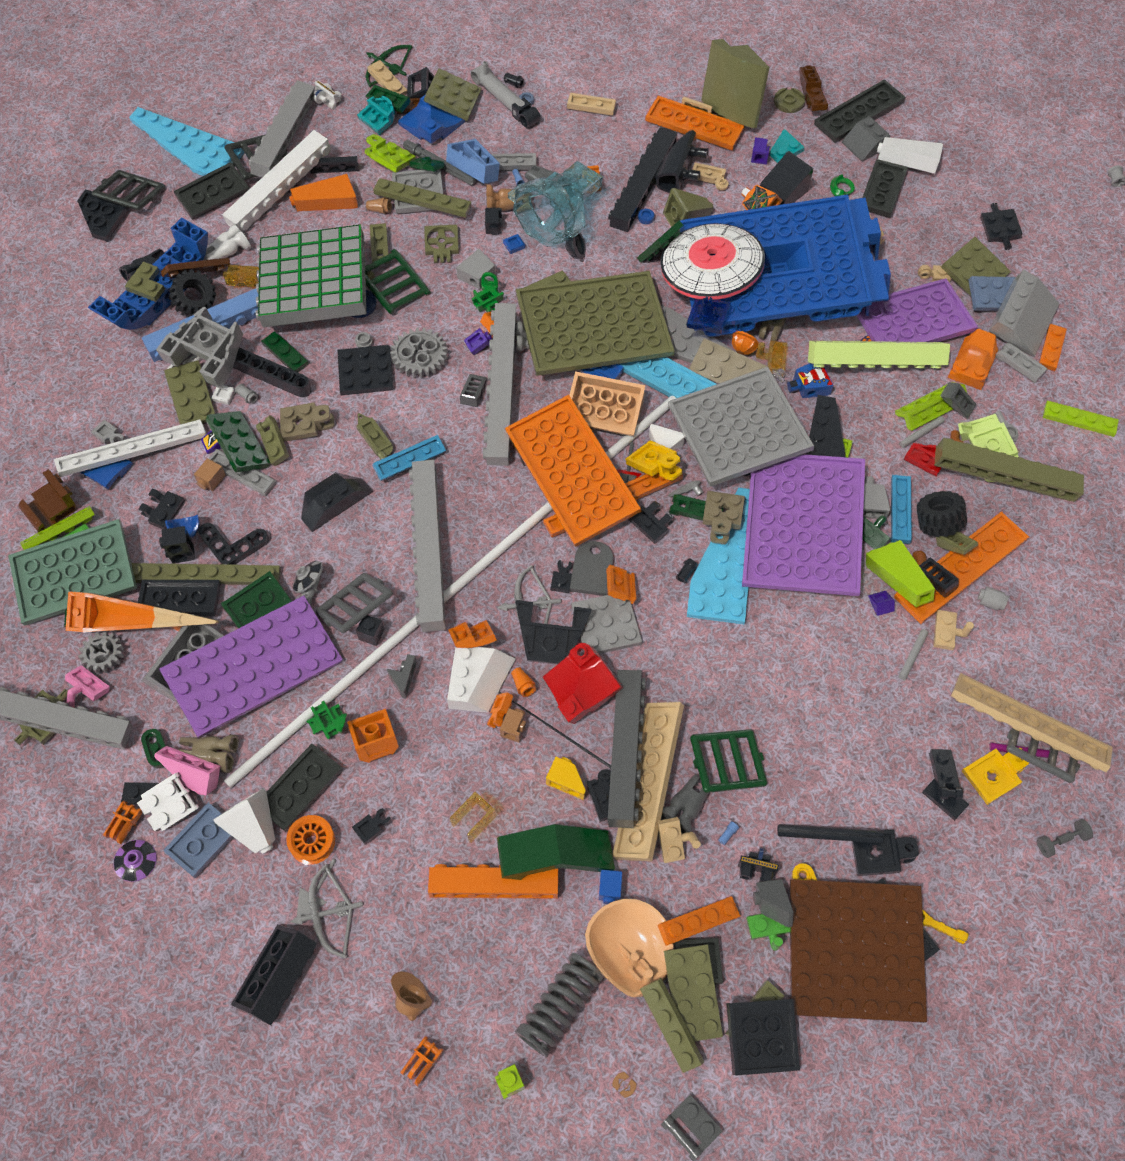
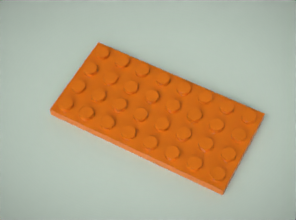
[505,394,641,547]

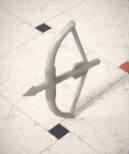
[497,565,562,624]
[291,864,363,959]

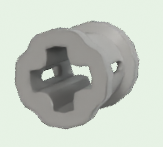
[1108,165,1125,187]

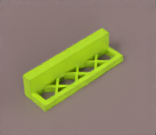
[895,382,967,431]

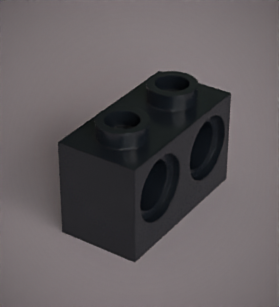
[159,526,195,564]

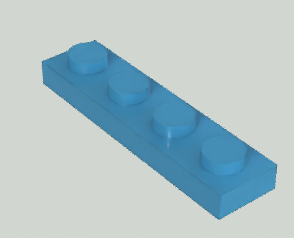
[372,435,446,481]
[891,475,912,544]

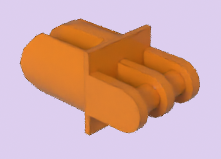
[103,801,142,844]
[400,1036,444,1087]

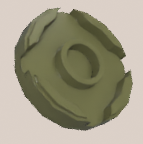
[774,88,805,113]

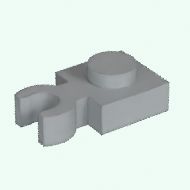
[91,420,125,444]

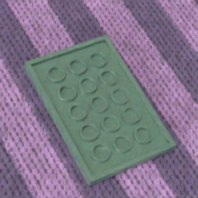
[8,519,137,626]

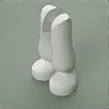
[204,224,252,260]

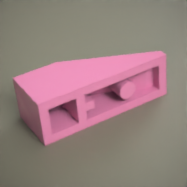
[154,746,220,796]

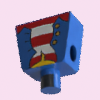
[787,363,833,398]

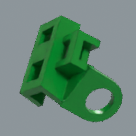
[471,272,504,312]
[307,701,347,739]

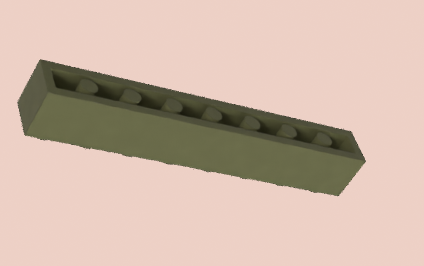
[934,438,1084,502]

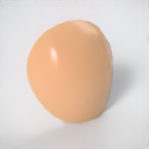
[585,899,673,997]

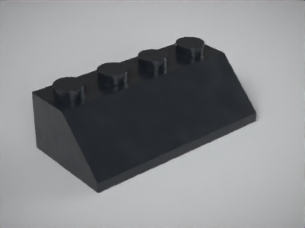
[231,924,317,1025]

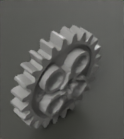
[390,327,448,378]

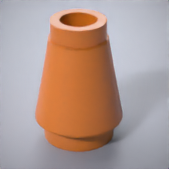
[511,667,536,697]

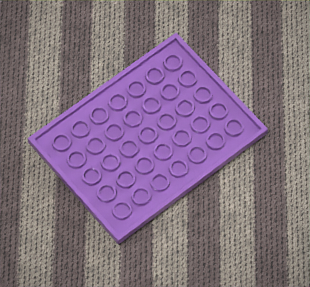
[742,454,865,596]

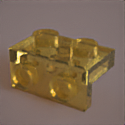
[223,265,259,287]

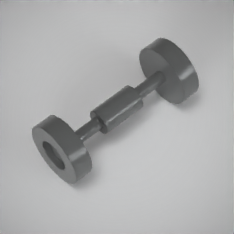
[1037,819,1093,858]

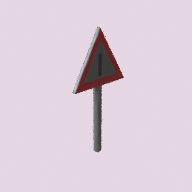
[616,442,641,483]

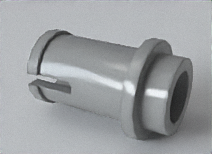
[235,384,258,404]

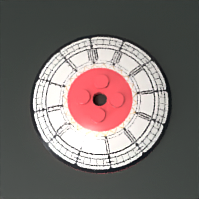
[660,223,765,300]

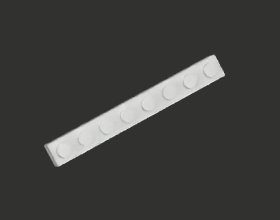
[222,130,331,233]

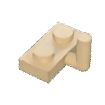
[933,610,974,650]
[658,817,701,863]

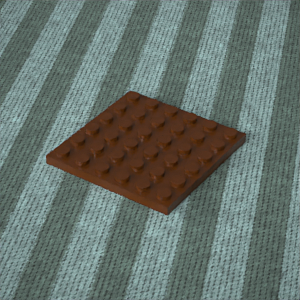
[790,879,927,1023]

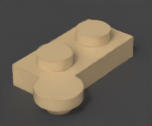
[693,162,729,190]

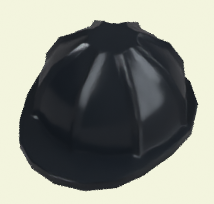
[565,230,586,259]

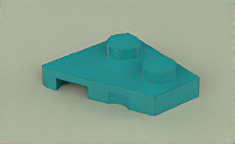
[769,129,805,163]

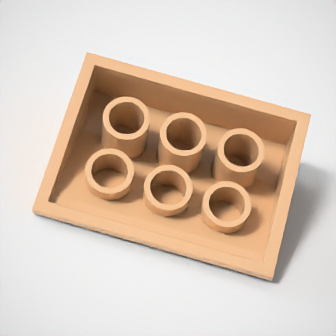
[570,371,645,437]

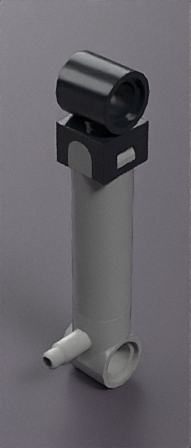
[470,61,541,129]

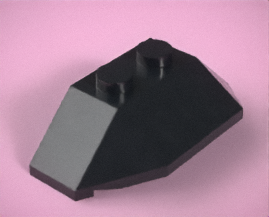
[301,472,373,532]

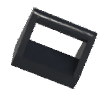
[407,67,434,99]

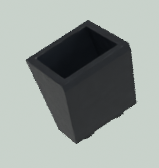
[760,151,814,205]

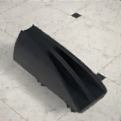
[655,130,709,193]

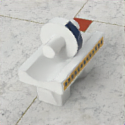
[313,80,341,109]

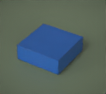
[503,234,525,254]

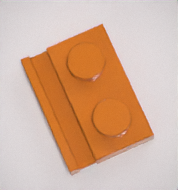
[606,564,636,604]

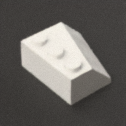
[447,647,516,713]

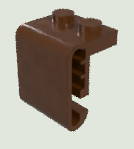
[18,469,77,532]

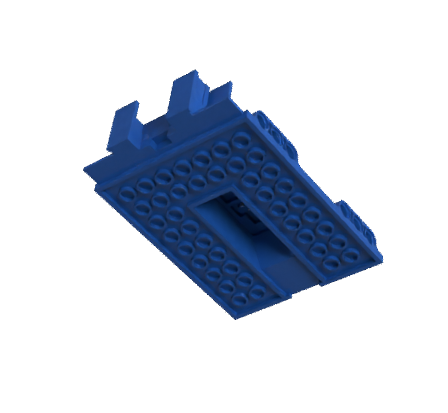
[680,195,891,337]

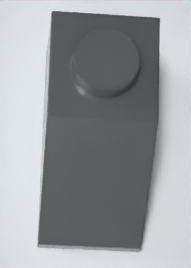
[753,879,793,927]

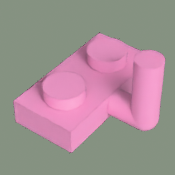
[65,665,110,708]

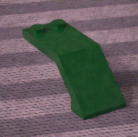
[497,824,615,880]

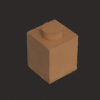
[194,458,226,491]

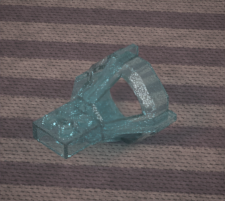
[508,161,603,247]

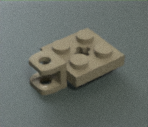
[280,402,335,441]
[702,491,745,545]

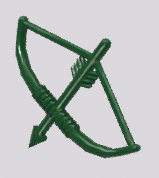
[365,45,413,88]

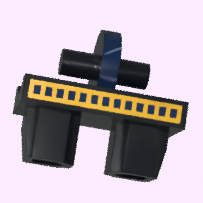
[738,847,779,882]

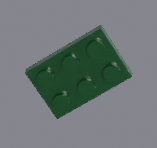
[637,220,684,263]
[221,571,292,629]

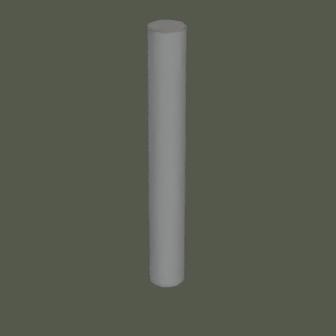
[899,416,945,448]
[898,629,929,681]

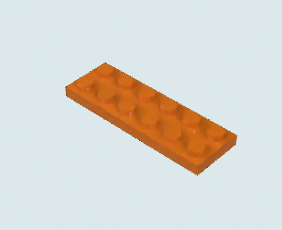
[645,96,745,150]

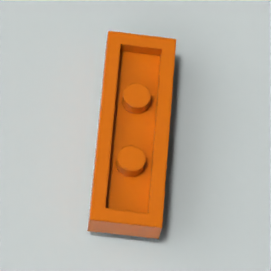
[1039,324,1067,371]

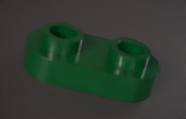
[141,729,166,769]

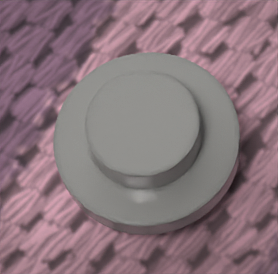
[355,332,373,348]

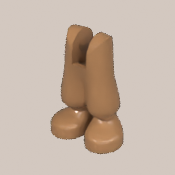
[486,184,532,211]

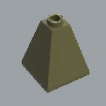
[663,188,713,231]

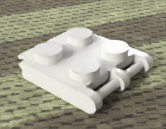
[137,772,199,831]

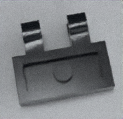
[138,489,185,529]
[628,501,674,544]

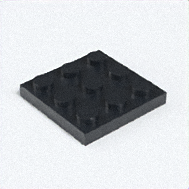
[337,344,394,396]
[726,999,800,1076]

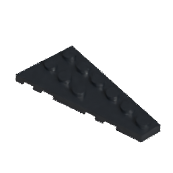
[806,395,846,457]

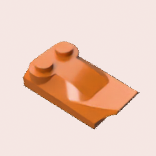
[948,329,998,390]

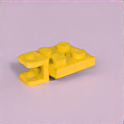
[625,440,682,480]
[962,748,1029,805]

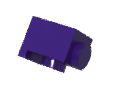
[751,137,770,165]

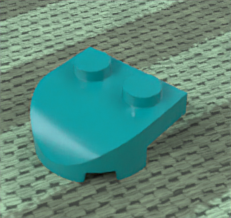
[357,96,395,135]

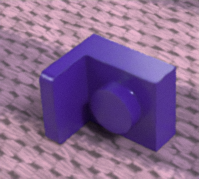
[464,328,493,355]

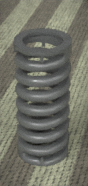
[515,953,604,1058]

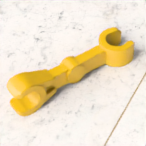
[922,910,969,944]

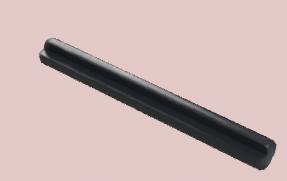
[777,824,884,843]

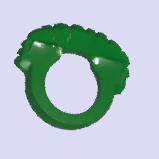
[830,174,855,196]

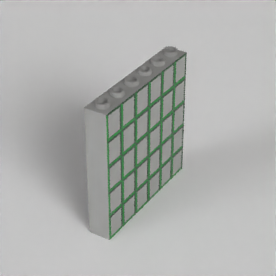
[256,224,366,327]

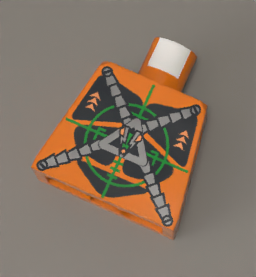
[741,185,783,210]

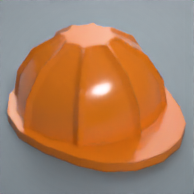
[732,331,760,355]

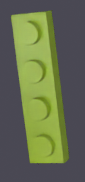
[1042,400,1119,437]
[20,506,95,550]

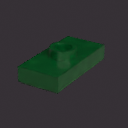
[409,157,445,172]

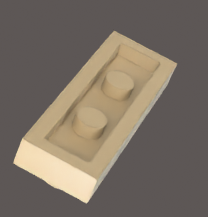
[367,60,407,95]
[567,93,616,116]

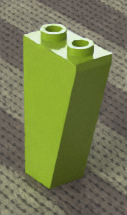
[866,540,935,607]

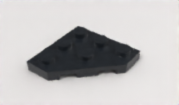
[77,189,129,242]

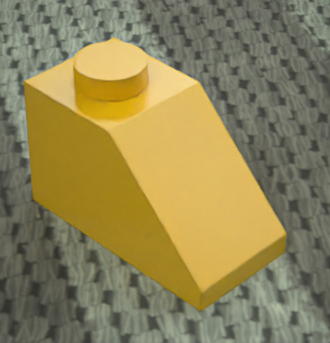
[546,757,586,800]

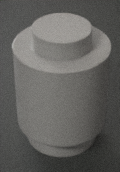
[977,586,1009,611]

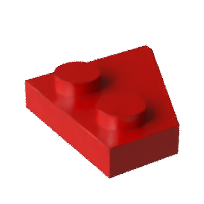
[904,443,942,477]

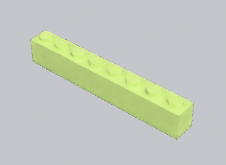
[808,341,950,368]

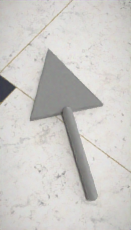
[297,859,336,916]

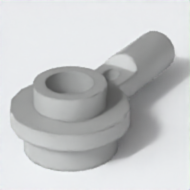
[995,411,1019,442]

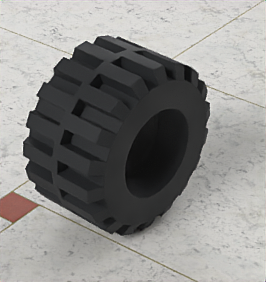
[169,270,216,317]
[916,491,967,537]

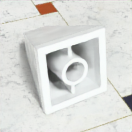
[214,788,275,854]

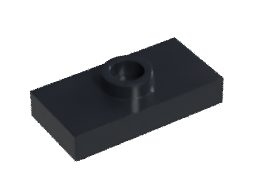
[922,778,969,821]

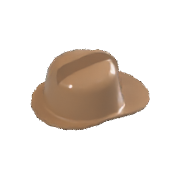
[391,971,432,1021]

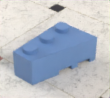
[446,139,500,184]

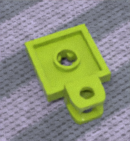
[365,134,416,173]

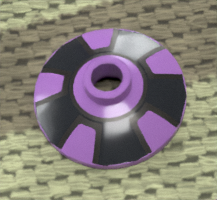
[114,840,157,882]

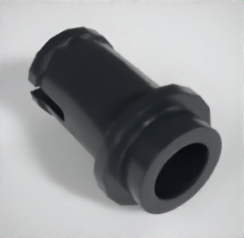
[504,72,524,88]
[676,558,697,584]

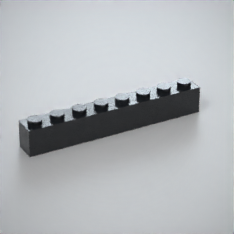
[608,127,678,233]

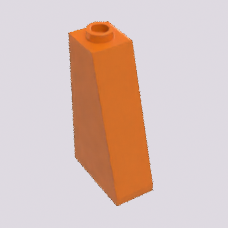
[289,174,358,212]

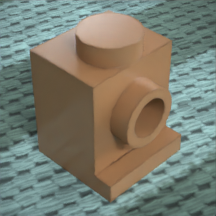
[500,708,526,743]

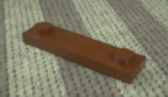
[161,258,231,279]

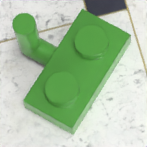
[746,914,790,951]

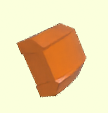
[347,708,399,763]

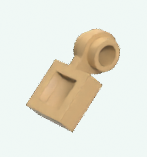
[918,265,951,283]

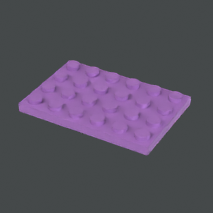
[856,278,978,342]

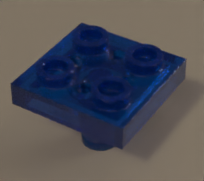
[686,297,731,334]

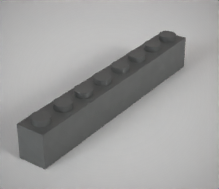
[608,670,646,828]

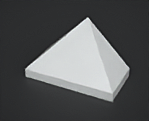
[649,424,685,450]

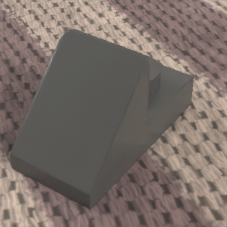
[387,654,417,699]

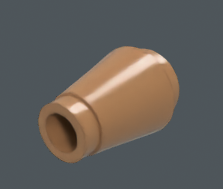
[366,197,392,214]

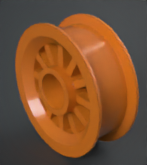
[286,815,335,865]

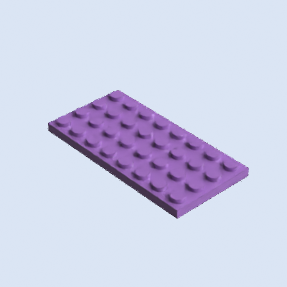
[159,596,343,739]

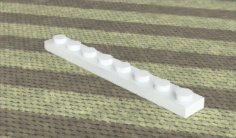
[54,420,206,477]

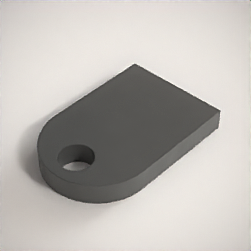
[570,541,613,596]

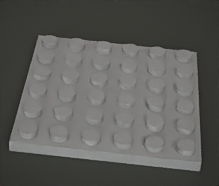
[668,367,814,487]

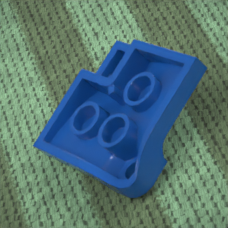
[398,94,465,144]

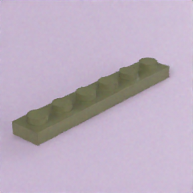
[373,178,472,218]

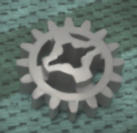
[78,631,124,674]

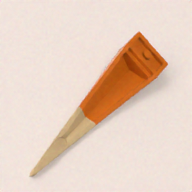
[65,591,219,632]

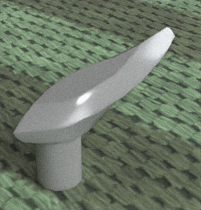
[668,480,703,497]

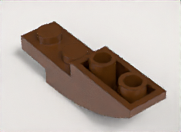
[799,65,828,111]

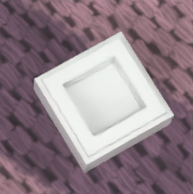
[211,385,235,405]

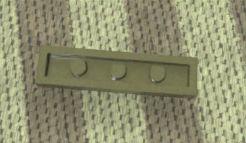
[640,978,704,1073]

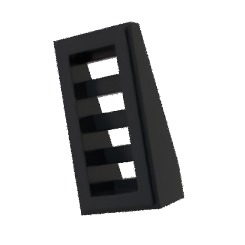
[919,557,959,598]

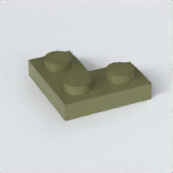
[125,262,165,302]

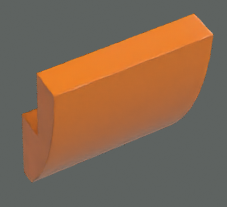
[448,620,497,648]

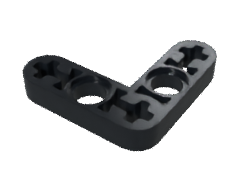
[198,523,269,565]

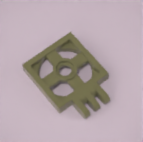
[424,224,459,263]

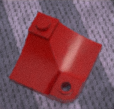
[543,643,623,724]

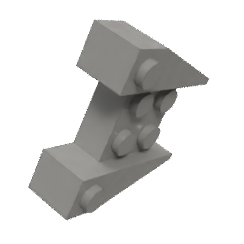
[156,307,243,389]

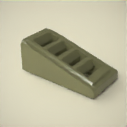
[936,532,978,555]

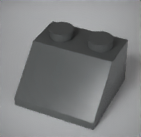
[842,116,890,162]

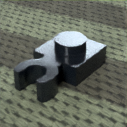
[550,560,572,593]
[352,808,392,845]

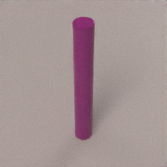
[989,742,1050,758]

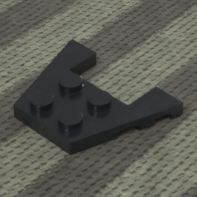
[515,600,592,664]

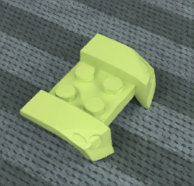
[958,414,1019,482]

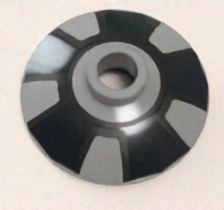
[293,560,323,593]

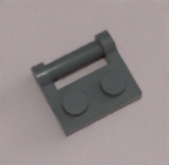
[661,1095,723,1161]

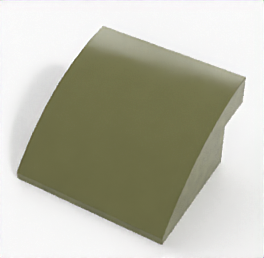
[701,39,770,128]

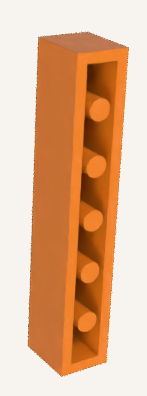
[428,864,558,899]

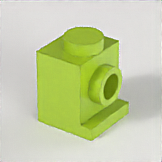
[495,1064,525,1099]

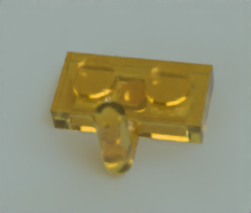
[756,341,787,374]

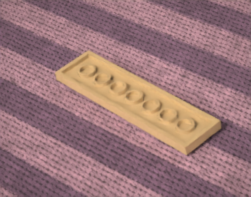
[951,673,1113,773]
[613,702,684,861]

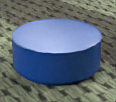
[638,209,655,224]

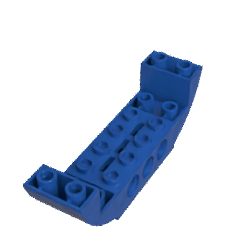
[88,218,208,330]

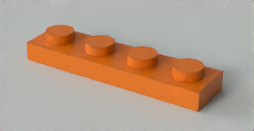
[657,896,741,946]

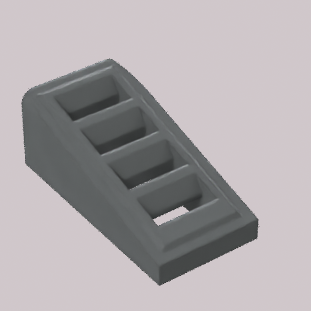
[460,374,487,407]
[940,382,977,419]

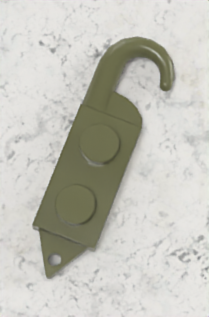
[357,413,393,460]

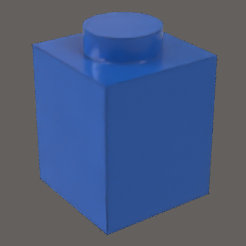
[598,870,622,904]

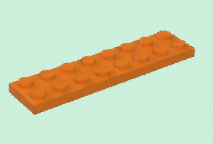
[894,511,1029,624]

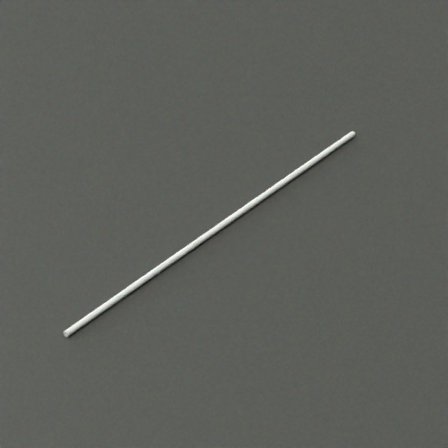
[224,396,676,788]

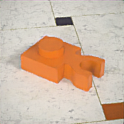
[487,692,513,728]

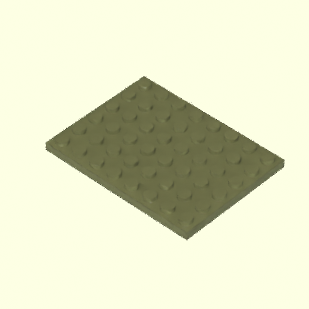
[516,271,675,376]

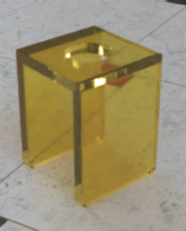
[450,792,496,843]

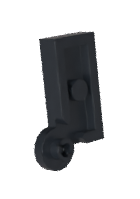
[586,769,611,822]

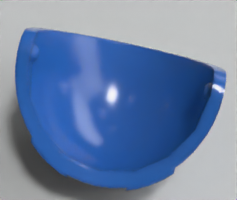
[165,514,200,538]

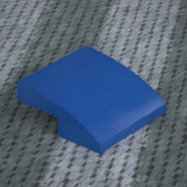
[80,459,133,490]

